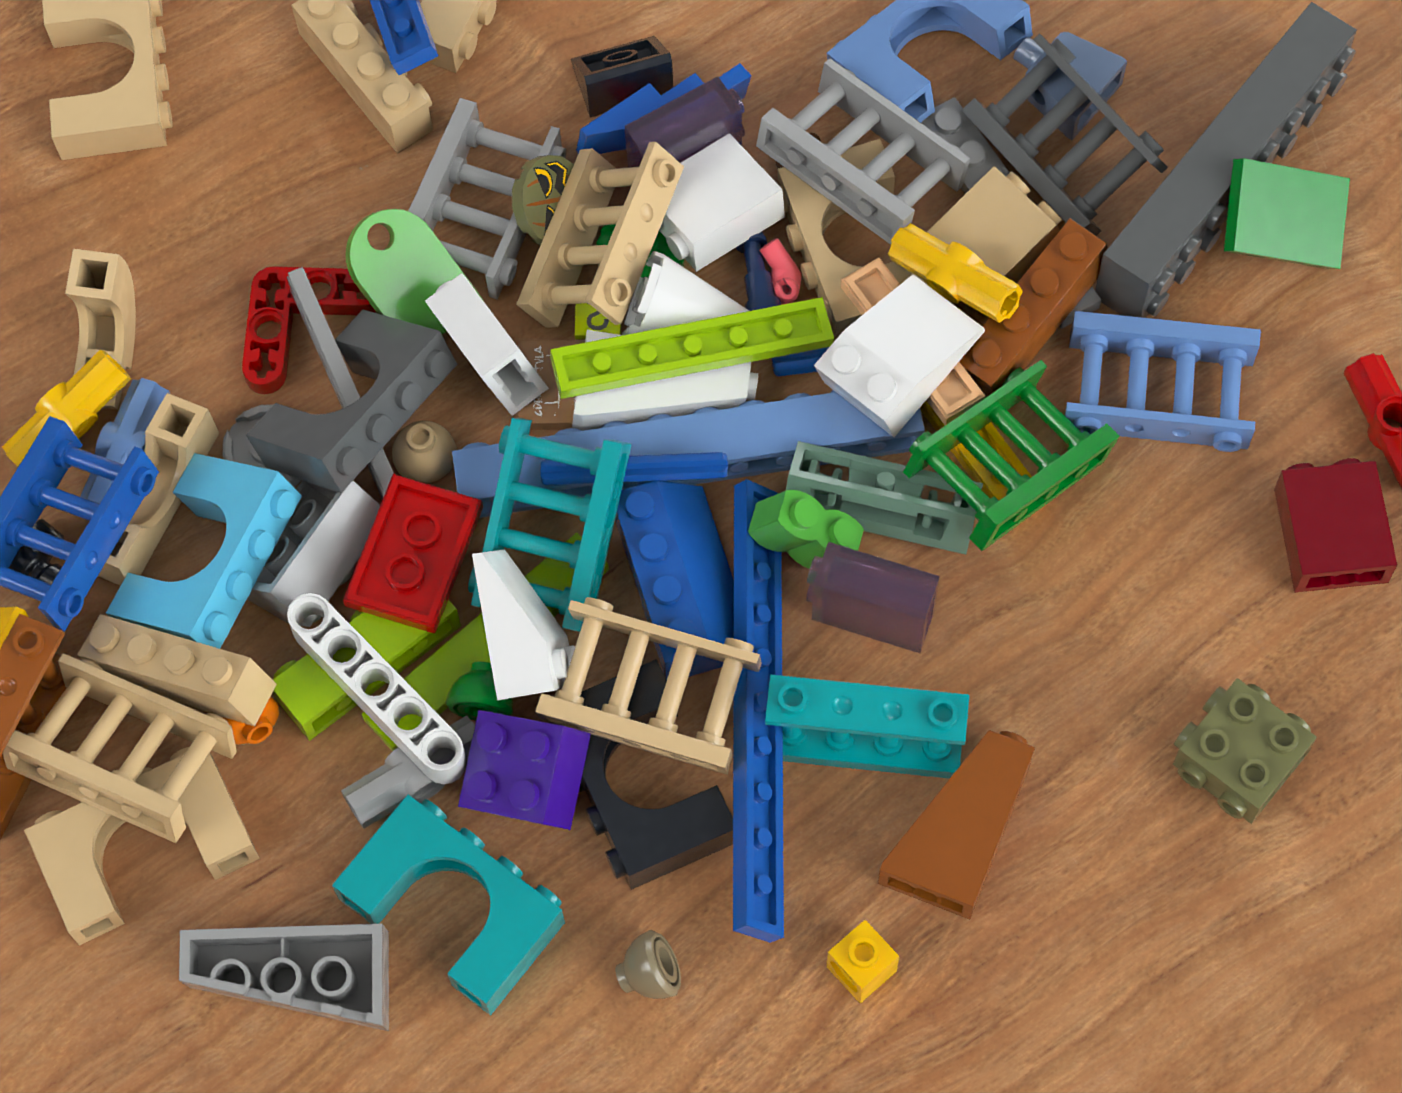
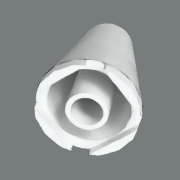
[622,251,749,335]

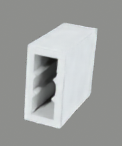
[659,133,785,272]
[425,273,549,416]

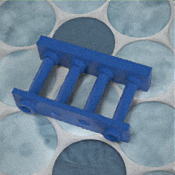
[0,416,159,632]

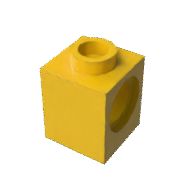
[827,920,899,1004]

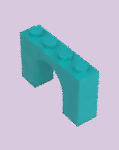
[332,794,565,1016]

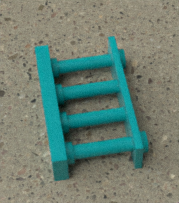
[468,418,632,632]
[765,674,970,779]

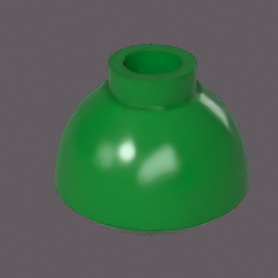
[445,661,513,721]

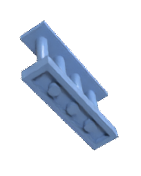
[1064,311,1261,452]

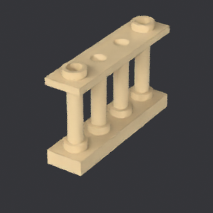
[516,142,684,328]
[535,597,762,775]
[2,653,237,843]

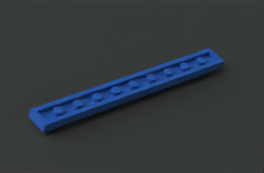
[733,479,784,943]

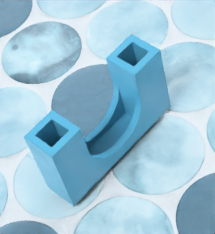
[106,453,302,649]

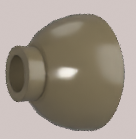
[615,930,681,999]

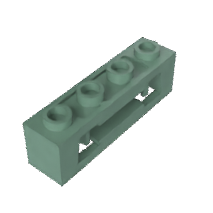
[786,441,983,555]

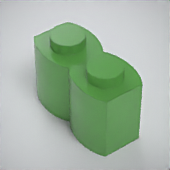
[748,490,864,571]

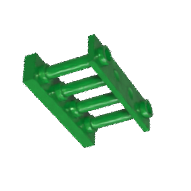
[903,360,1120,551]

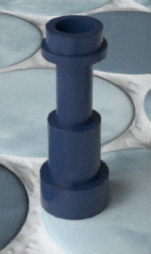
[736,231,781,311]

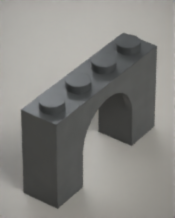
[246,310,457,493]

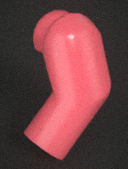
[759,237,801,305]

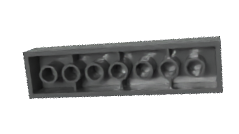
[1095,2,1357,318]

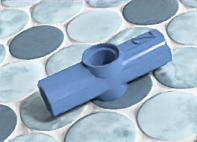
[80,378,170,504]

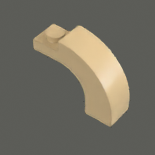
[65,249,136,410]

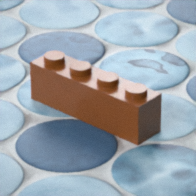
[959,218,1108,397]

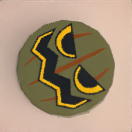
[512,155,574,245]

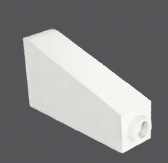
[572,330,758,431]

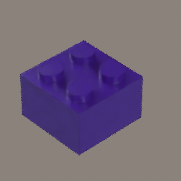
[458,710,591,830]

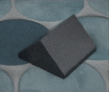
[571,36,674,118]

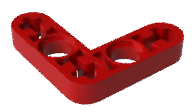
[242,266,376,395]

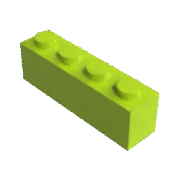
[272,599,461,741]

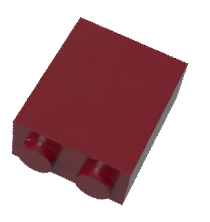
[1274,458,1398,593]

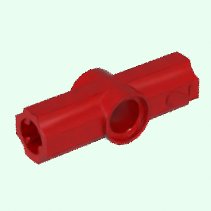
[1344,353,1402,489]

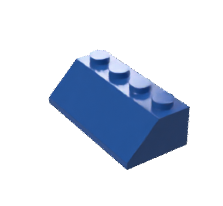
[615,481,734,680]

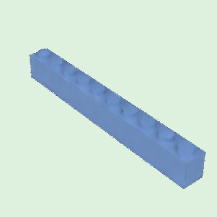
[452,390,925,518]

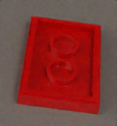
[343,474,484,634]

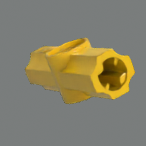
[888,223,1023,323]
[2,349,131,467]

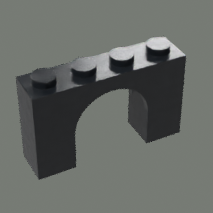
[551,659,733,890]

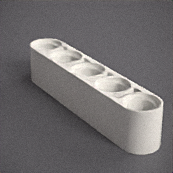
[287,593,467,784]

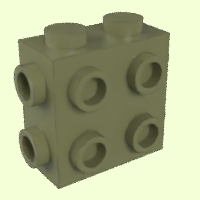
[1173,678,1317,824]

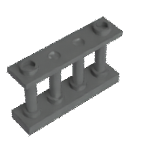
[962,33,1168,236]

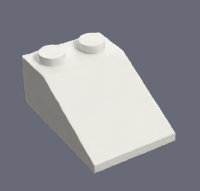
[814,275,985,437]
[472,549,575,700]

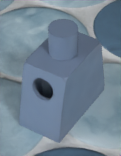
[1013,32,1127,140]

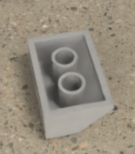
[247,480,380,627]

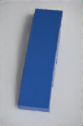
[576,63,752,154]

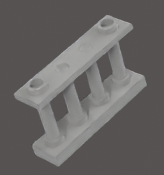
[756,58,971,244]
[408,98,566,300]

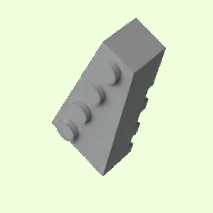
[179,923,389,1031]

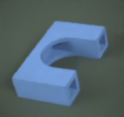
[826,0,1033,123]

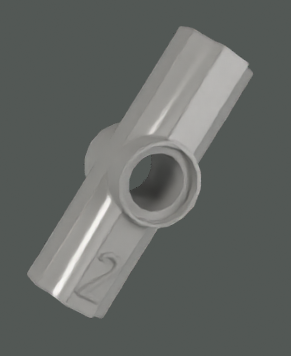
[341,716,475,829]

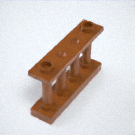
[0,613,67,840]

